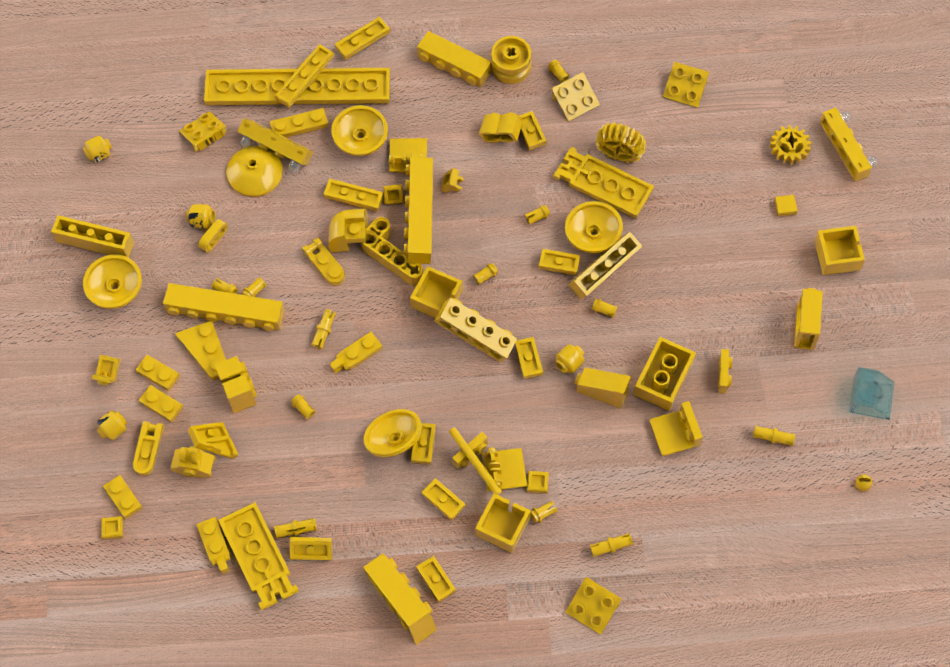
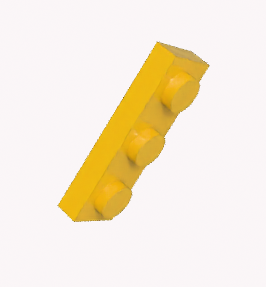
[335,16,390,60]
[269,108,329,138]
[323,178,384,212]

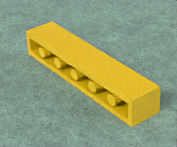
[403,157,433,264]
[163,283,285,331]

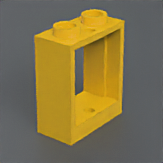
[794,288,823,350]

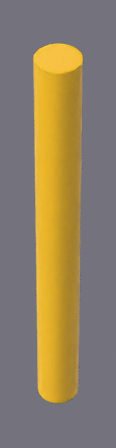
[449,427,502,495]

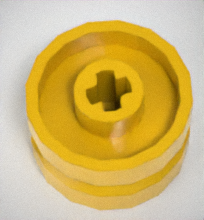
[491,36,532,84]

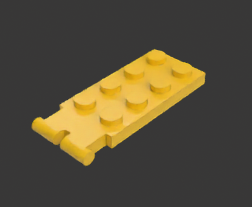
[552,147,654,219]
[218,502,299,611]

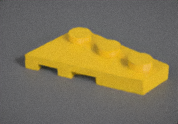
[175,321,226,381]

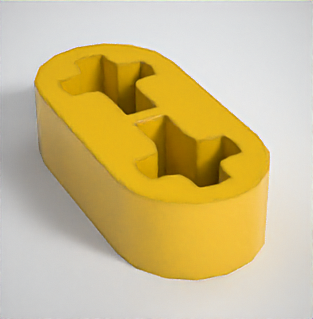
[198,219,228,253]

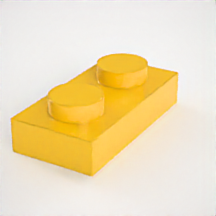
[519,111,547,151]
[539,249,580,276]
[515,337,543,379]
[718,349,733,394]
[135,355,180,391]
[139,385,184,423]
[411,423,436,465]
[452,432,488,470]
[103,475,143,520]
[421,478,466,521]
[290,537,332,560]
[416,556,456,603]

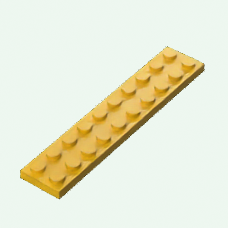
[204,68,390,105]

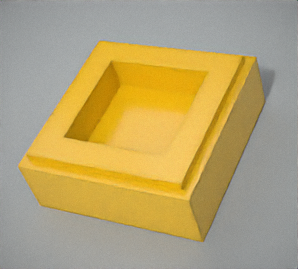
[774,195,798,216]
[527,471,549,494]
[101,516,123,540]

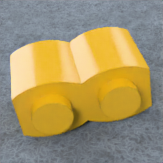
[479,112,523,143]

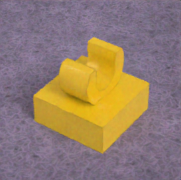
[440,168,464,193]

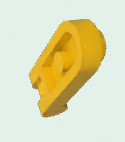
[302,237,345,286]
[133,421,164,476]

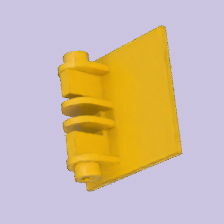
[663,61,709,108]
[551,72,600,122]
[179,111,227,152]
[389,138,427,172]
[481,447,527,492]
[565,576,622,635]

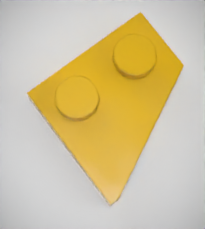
[187,422,239,459]

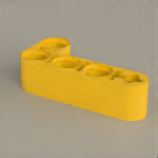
[361,217,423,286]

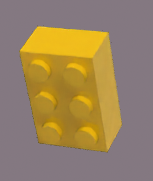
[633,337,696,411]

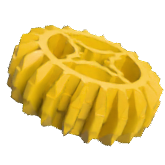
[595,122,646,163]

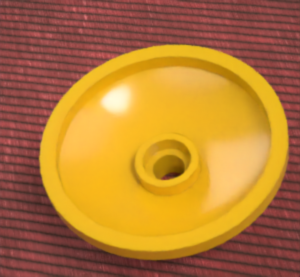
[331,105,388,156]
[226,146,283,197]
[565,201,623,253]
[83,255,142,309]
[364,409,422,457]

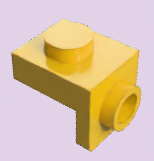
[91,354,121,386]

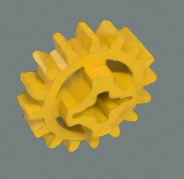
[769,125,812,165]

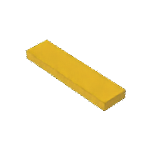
[274,44,334,108]

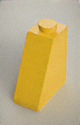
[575,367,631,409]

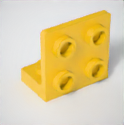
[649,401,703,456]

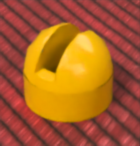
[855,474,872,492]

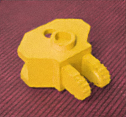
[170,446,216,478]

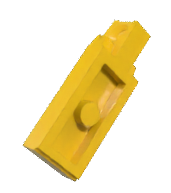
[330,331,383,374]
[196,517,231,575]

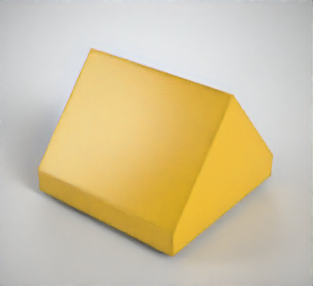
[383,184,404,204]

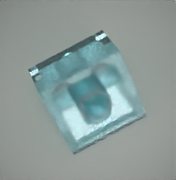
[849,367,894,420]

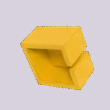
[814,225,865,275]
[410,266,463,318]
[214,356,257,413]
[475,493,531,553]

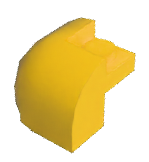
[329,208,369,253]

